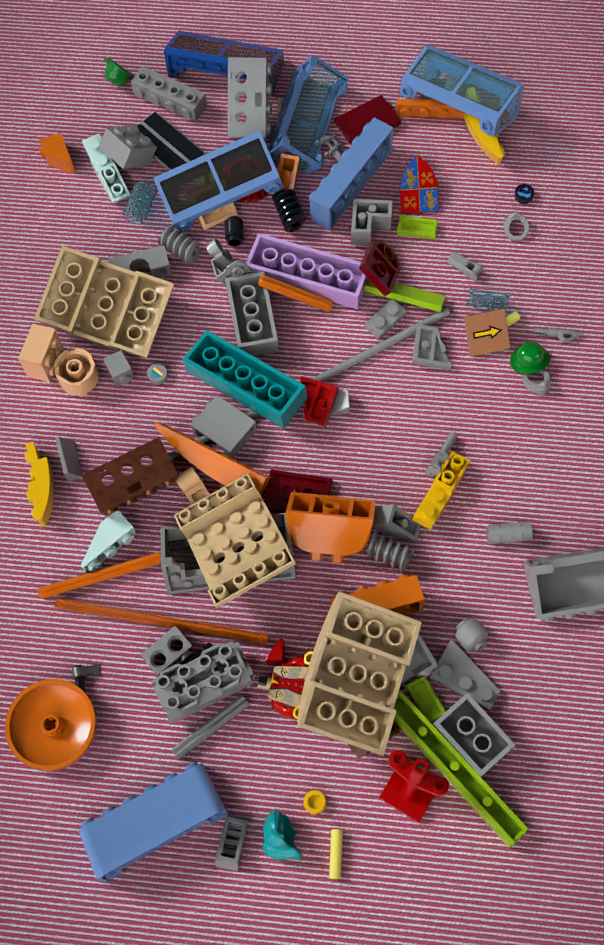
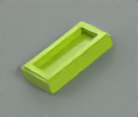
[397,215,438,240]
[405,676,446,724]

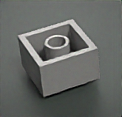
[99,125,157,169]

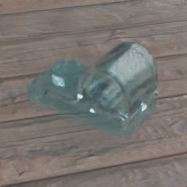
[467,288,510,315]

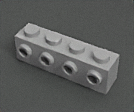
[131,66,207,121]

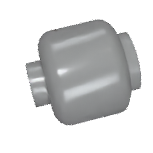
[455,618,488,652]

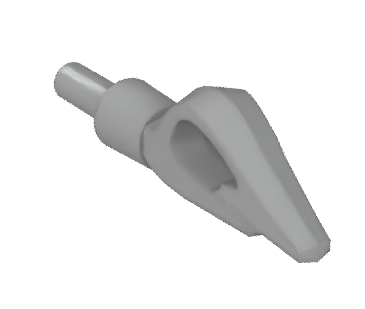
[534,327,583,343]

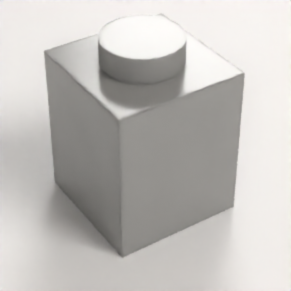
[103,350,134,387]

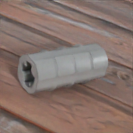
[486,521,533,544]

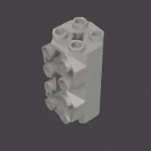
[151,641,255,725]

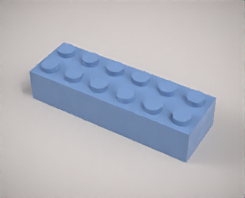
[309,117,393,231]

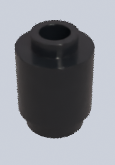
[224,216,244,246]

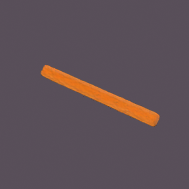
[38,552,161,599]

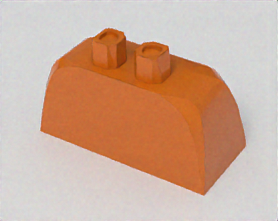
[286,492,376,564]

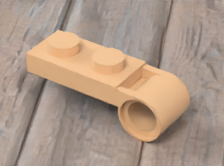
[175,466,210,505]

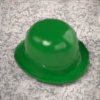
[104,57,135,86]
[510,342,551,374]

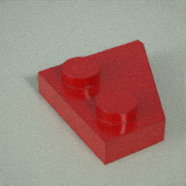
[300,376,339,427]

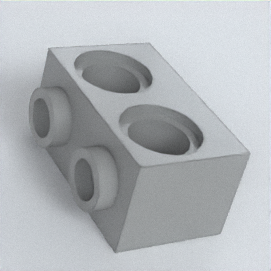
[141,626,193,677]

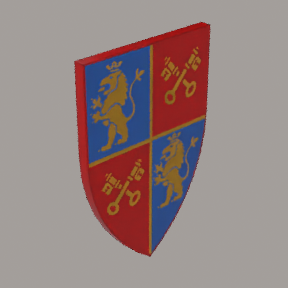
[400,155,439,214]

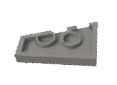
[430,639,500,712]

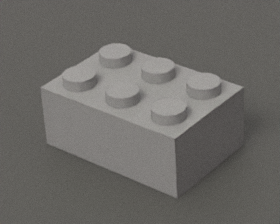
[433,693,515,778]

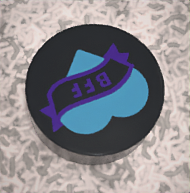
[514,184,534,204]

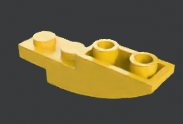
[463,88,505,164]
[24,442,54,527]
[412,451,471,530]

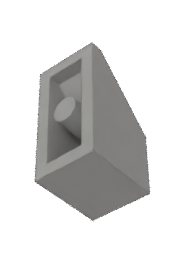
[372,504,421,542]

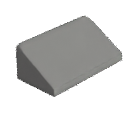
[55,437,83,482]

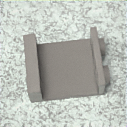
[191,395,257,458]

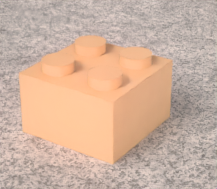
[18,324,64,382]

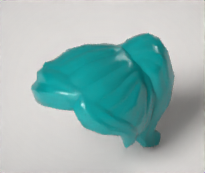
[262,808,302,861]

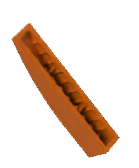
[154,422,271,497]

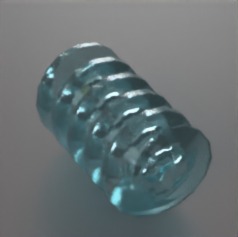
[123,182,158,225]

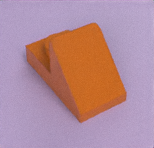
[278,153,300,191]

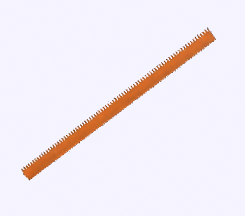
[54,596,269,645]

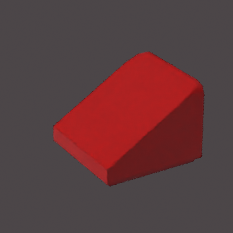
[266,638,285,665]

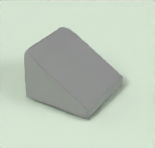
[330,390,350,415]

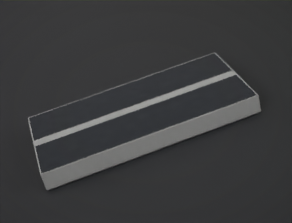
[136,112,206,171]

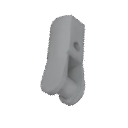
[447,251,484,281]

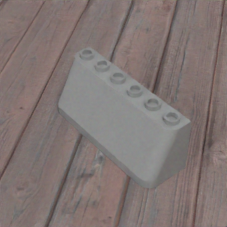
[523,547,604,621]

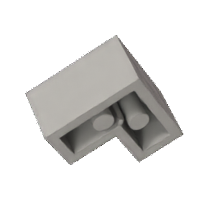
[351,199,392,246]

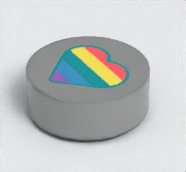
[147,364,168,385]

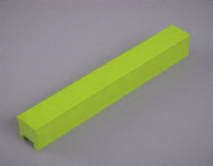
[394,691,528,848]

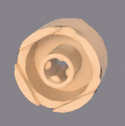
[54,348,99,397]

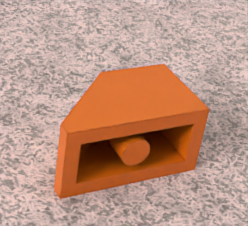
[39,132,75,173]

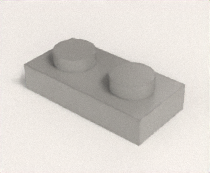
[365,299,407,339]

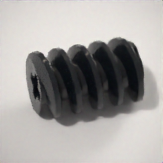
[272,190,306,233]

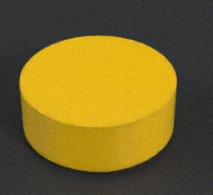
[303,790,327,815]

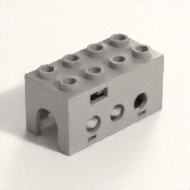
[228,57,273,139]

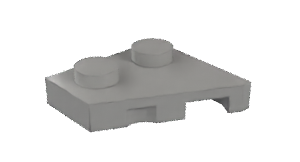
[412,324,452,370]

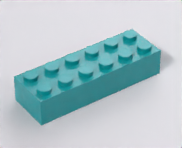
[182,330,308,429]

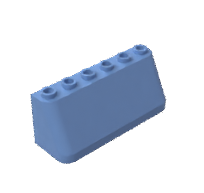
[78,762,229,883]

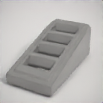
[215,816,249,871]

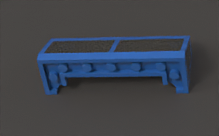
[164,31,284,97]

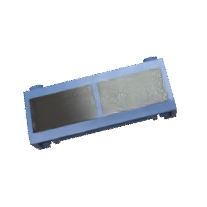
[154,130,284,233]

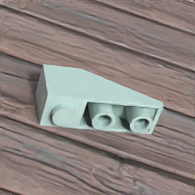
[81,510,136,574]

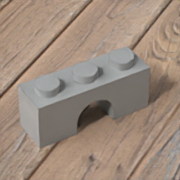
[107,245,172,278]

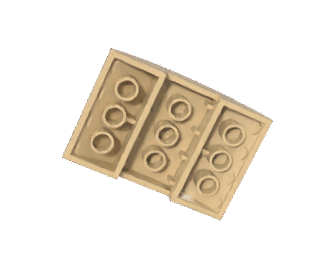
[34,246,175,358]
[297,592,422,756]

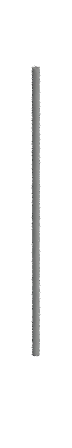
[147,308,451,466]

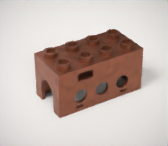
[82,437,178,516]

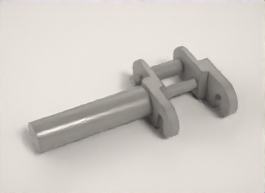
[315,134,343,162]
[425,433,457,477]

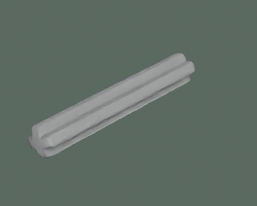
[172,695,249,759]

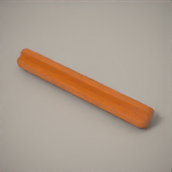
[258,275,333,312]

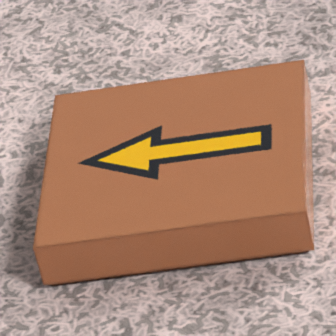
[464,308,511,357]

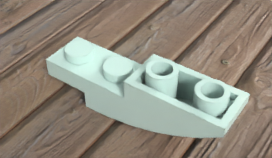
[82,134,130,203]

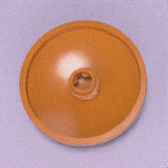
[5,679,97,771]

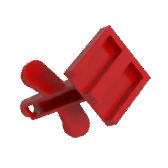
[379,750,449,824]

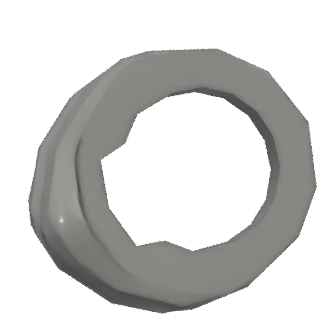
[504,212,529,242]
[523,369,551,395]

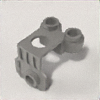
[206,239,252,287]

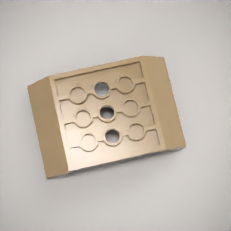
[174,473,296,609]

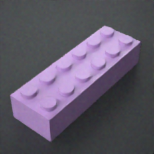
[246,233,368,310]

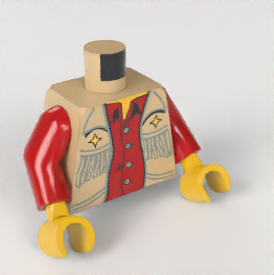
[257,651,313,719]

